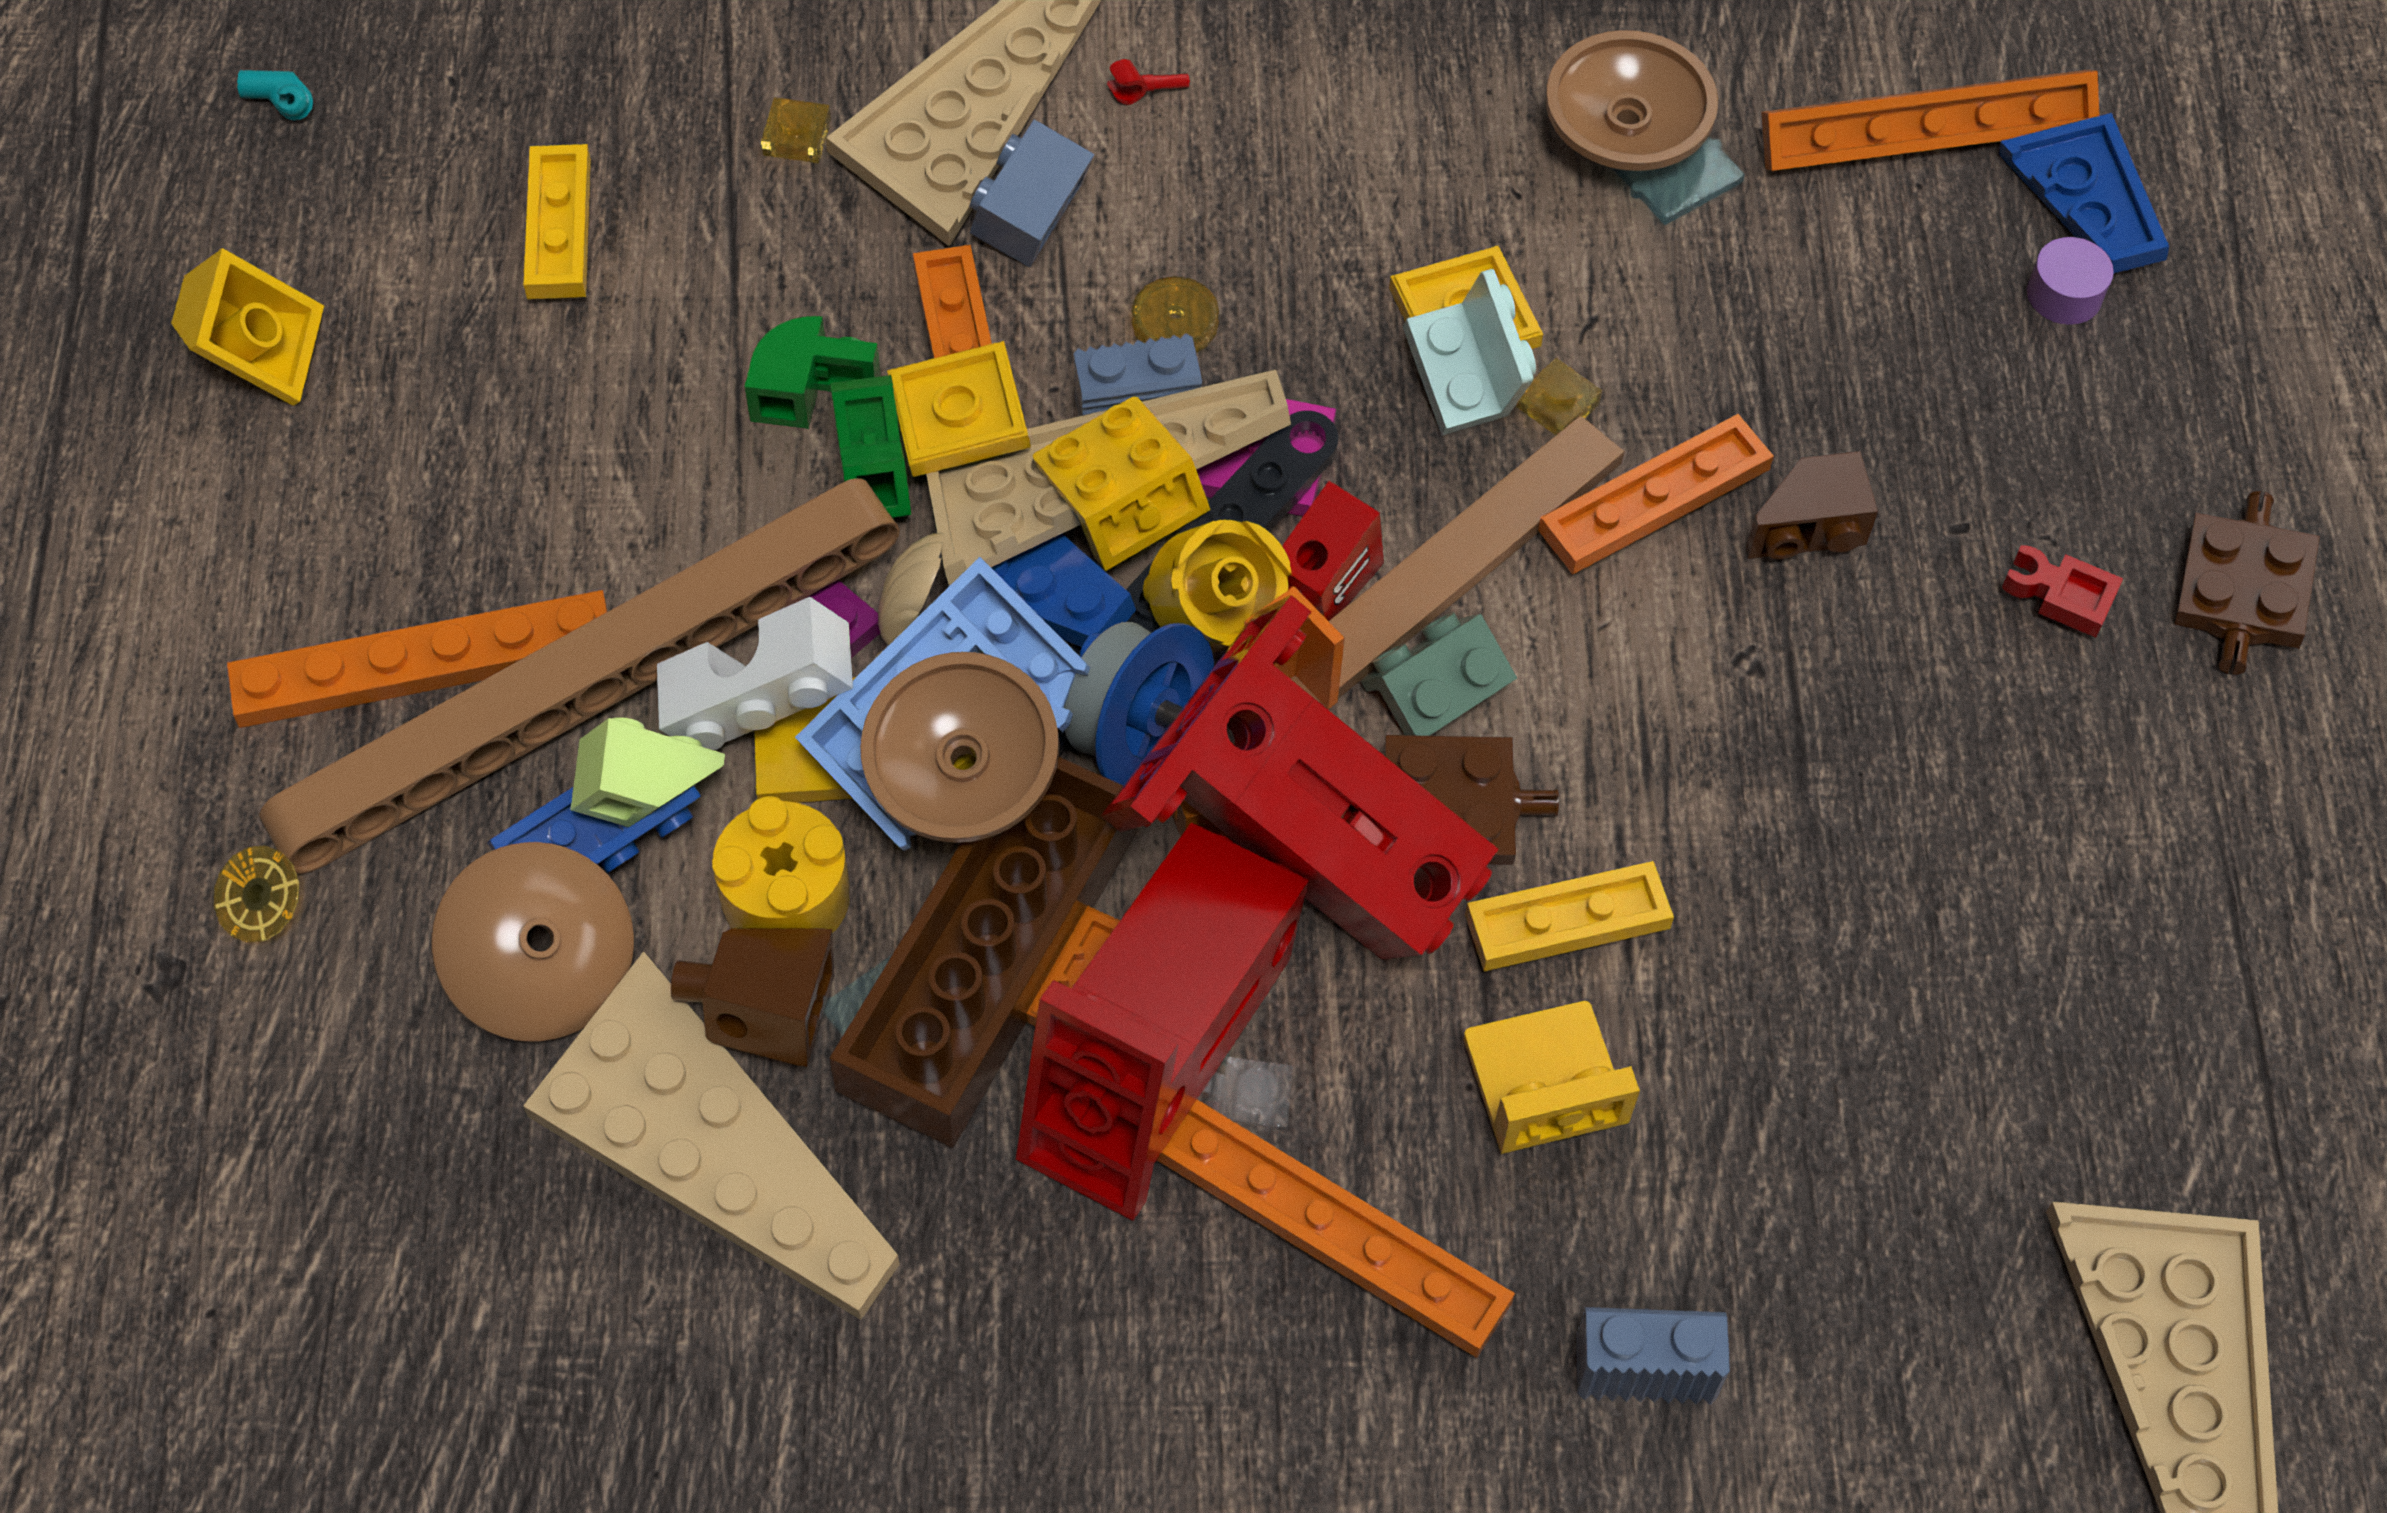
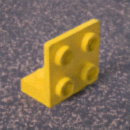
[1033,397,1211,571]
[1463,1001,1640,1154]

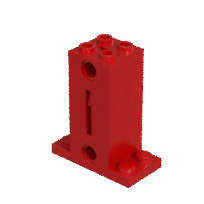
[1101,595,1499,959]
[1016,822,1309,1221]

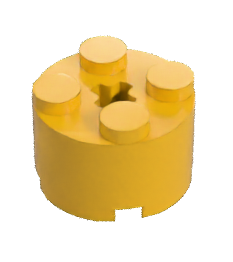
[1143,519,1292,653]
[712,796,850,933]

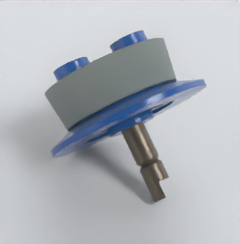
[1064,622,1234,786]

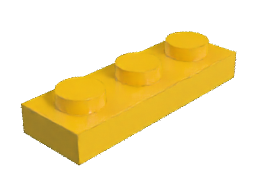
[523,144,591,299]
[1465,861,1674,971]

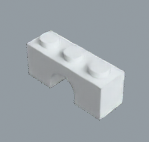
[657,597,853,750]

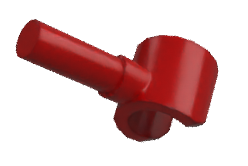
[1107,59,1190,105]

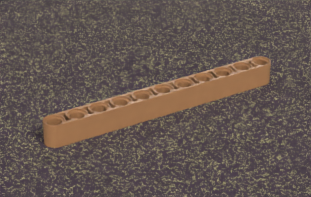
[259,478,900,874]

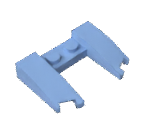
[795,557,1090,851]

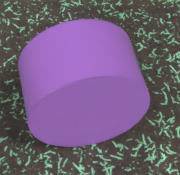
[2027,237,2113,325]

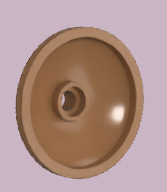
[1545,30,1718,171]
[860,652,1059,843]
[431,842,634,1042]

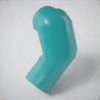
[237,70,313,120]

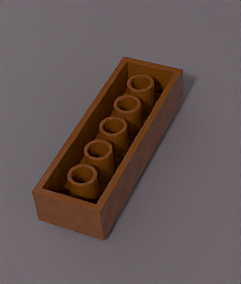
[829,757,1139,1148]

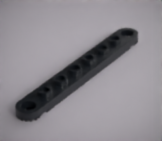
[1058,410,1338,757]

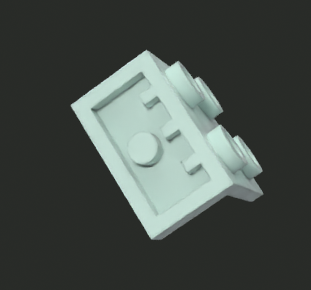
[1402,269,1536,436]

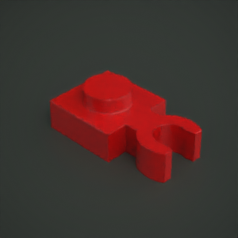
[2002,545,2123,638]

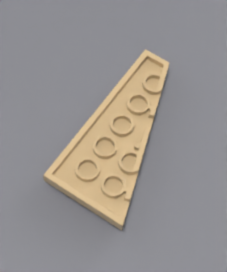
[826,0,1101,247]
[926,370,1291,586]
[523,952,900,1320]
[2046,1202,2278,1513]

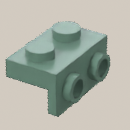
[1361,612,1517,736]

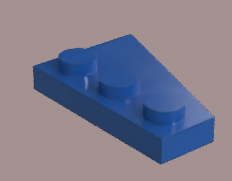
[1999,113,2169,273]
[991,534,1136,647]

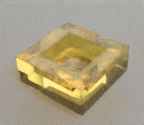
[761,97,831,163]
[1516,357,1602,435]

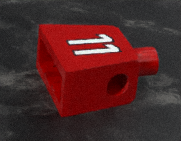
[1282,481,1384,621]

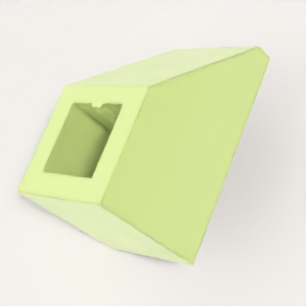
[571,717,725,827]

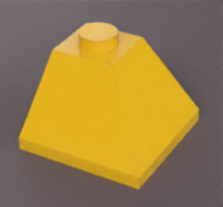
[171,248,324,406]

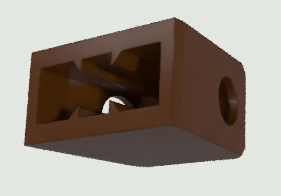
[671,928,835,1067]

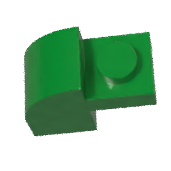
[744,316,881,429]
[830,375,912,518]

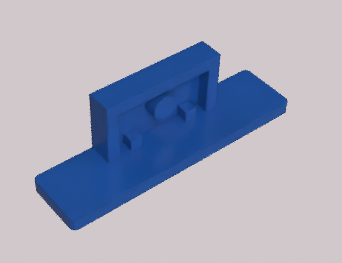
[487,786,701,873]

